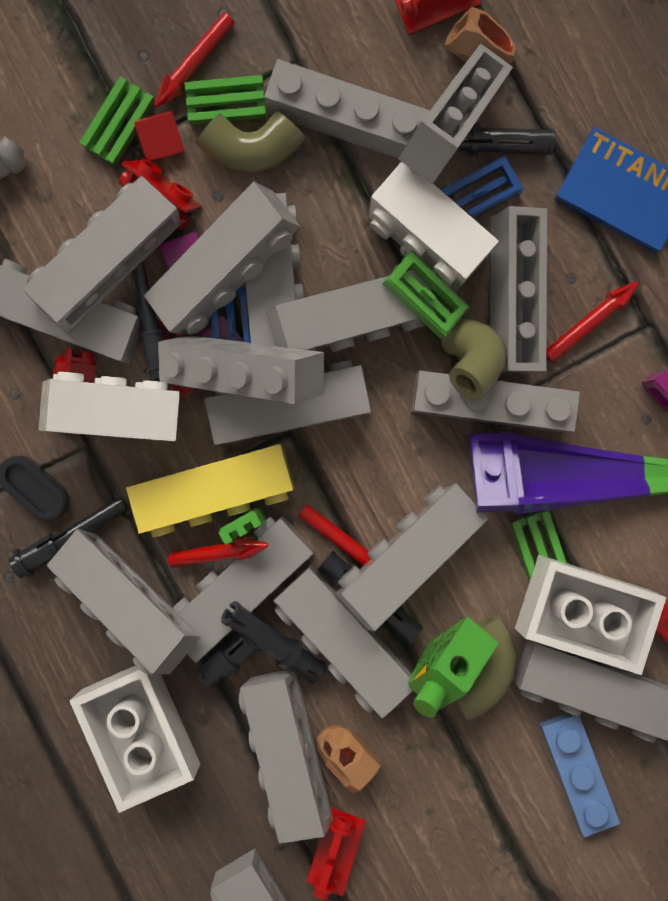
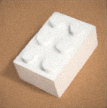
[368,162,499,293]
[39,372,180,441]
[515,554,666,675]
[70,665,200,813]

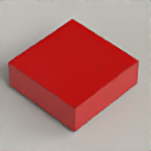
[134,110,185,161]

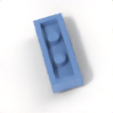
[539,713,620,837]

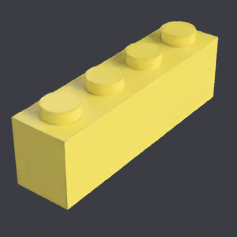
[126,444,295,538]

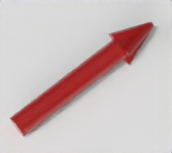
[154,12,235,108]
[546,281,639,364]
[298,504,370,566]
[168,537,269,568]

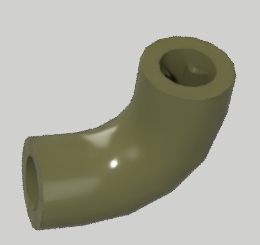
[195,110,306,173]
[442,317,505,401]
[456,614,516,722]

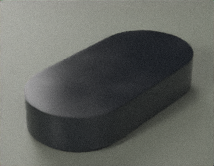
[0,456,69,520]

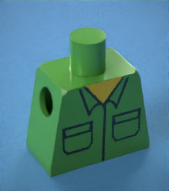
[408,616,499,717]

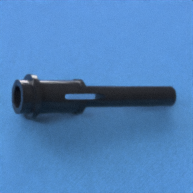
[130,261,165,382]
[8,497,128,578]

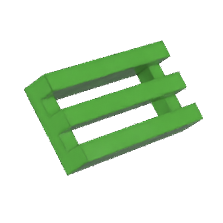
[184,75,267,126]
[79,76,155,167]
[382,251,469,338]
[218,506,268,545]
[509,510,566,582]

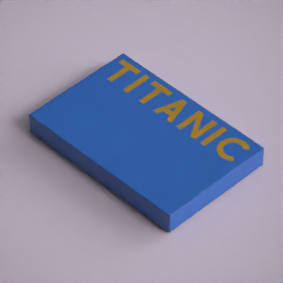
[554,127,668,254]

